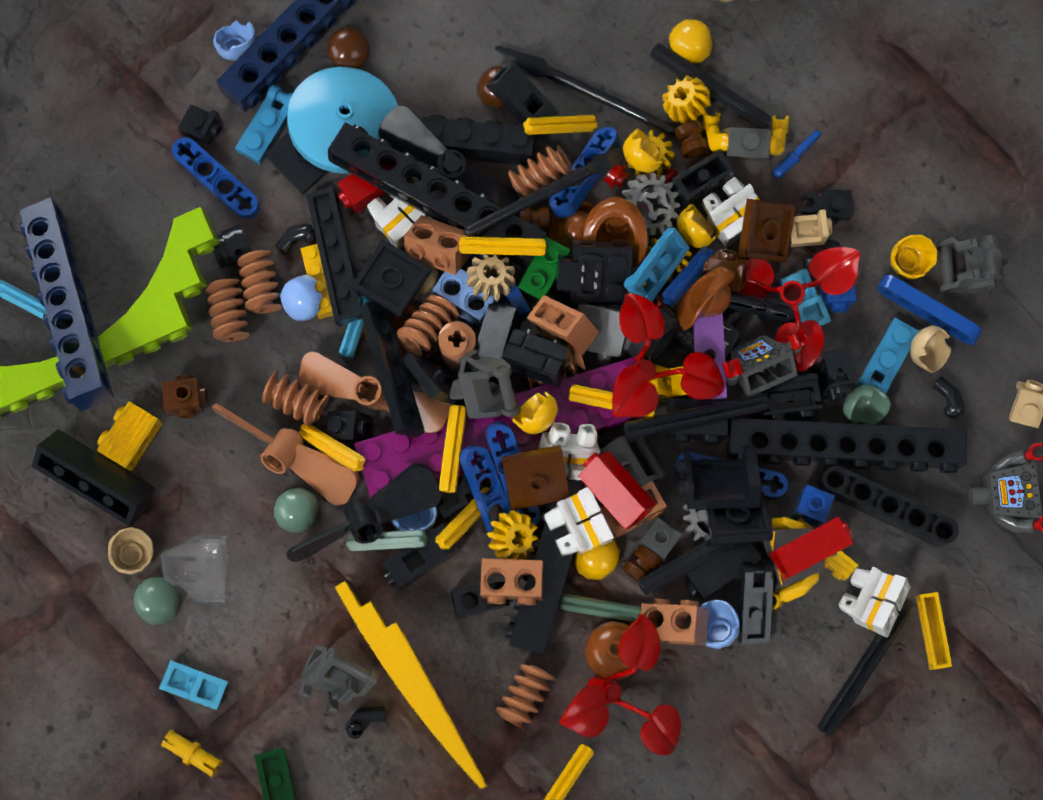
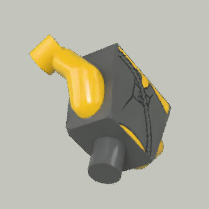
[702,111,789,162]
[762,517,837,610]

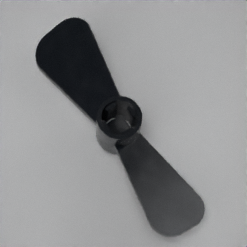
[378,106,519,208]
[286,463,442,562]

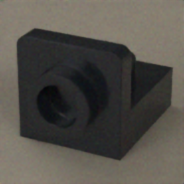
[178,104,223,145]

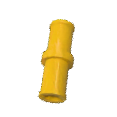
[161,730,223,778]

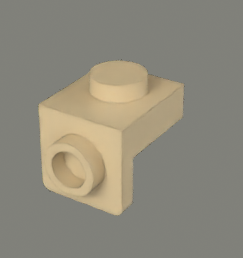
[790,209,832,247]
[1009,380,1043,428]

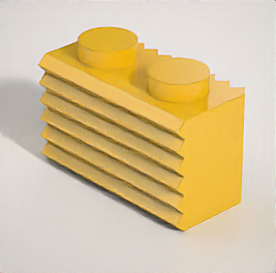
[96,401,163,472]

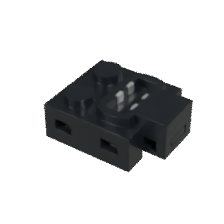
[555,240,633,305]

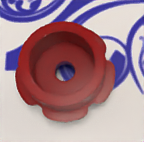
[604,164,628,189]

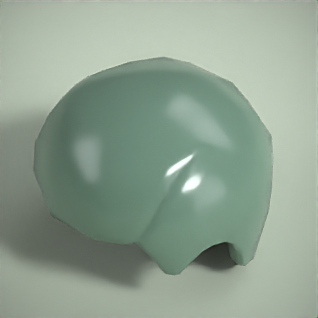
[843,384,891,425]
[274,487,320,533]
[133,577,179,626]

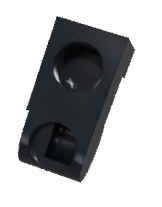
[450,582,510,620]

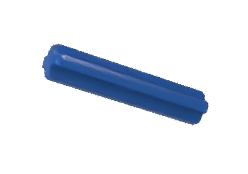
[662,247,714,306]

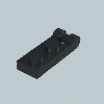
[738,560,774,645]

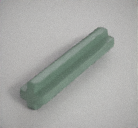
[346,529,428,551]
[560,594,641,622]

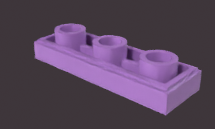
[693,313,727,400]

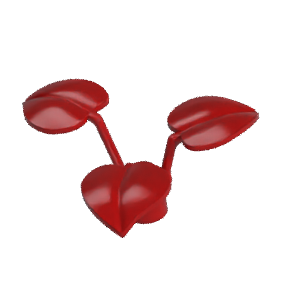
[733,247,860,372]
[612,293,725,418]
[559,614,681,756]

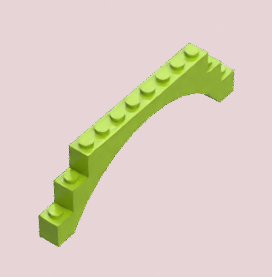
[0,207,221,420]

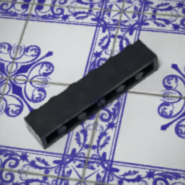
[505,476,587,656]

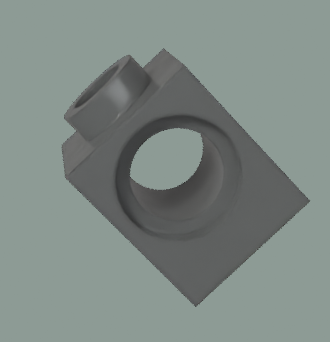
[638,517,682,562]

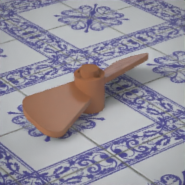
[299,351,453,434]
[212,403,359,506]

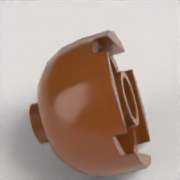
[584,621,633,681]

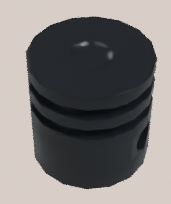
[213,224,251,268]

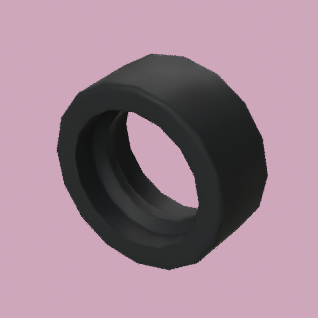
[628,308,679,363]

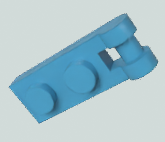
[235,84,293,165]
[624,228,690,302]
[856,317,919,394]

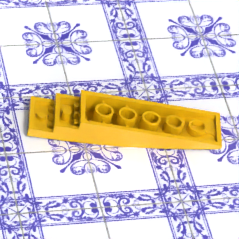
[335,581,487,789]

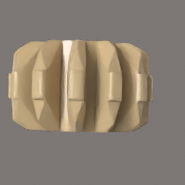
[466,254,515,301]

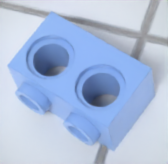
[432,269,499,328]

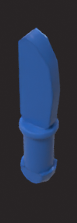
[772,130,821,178]

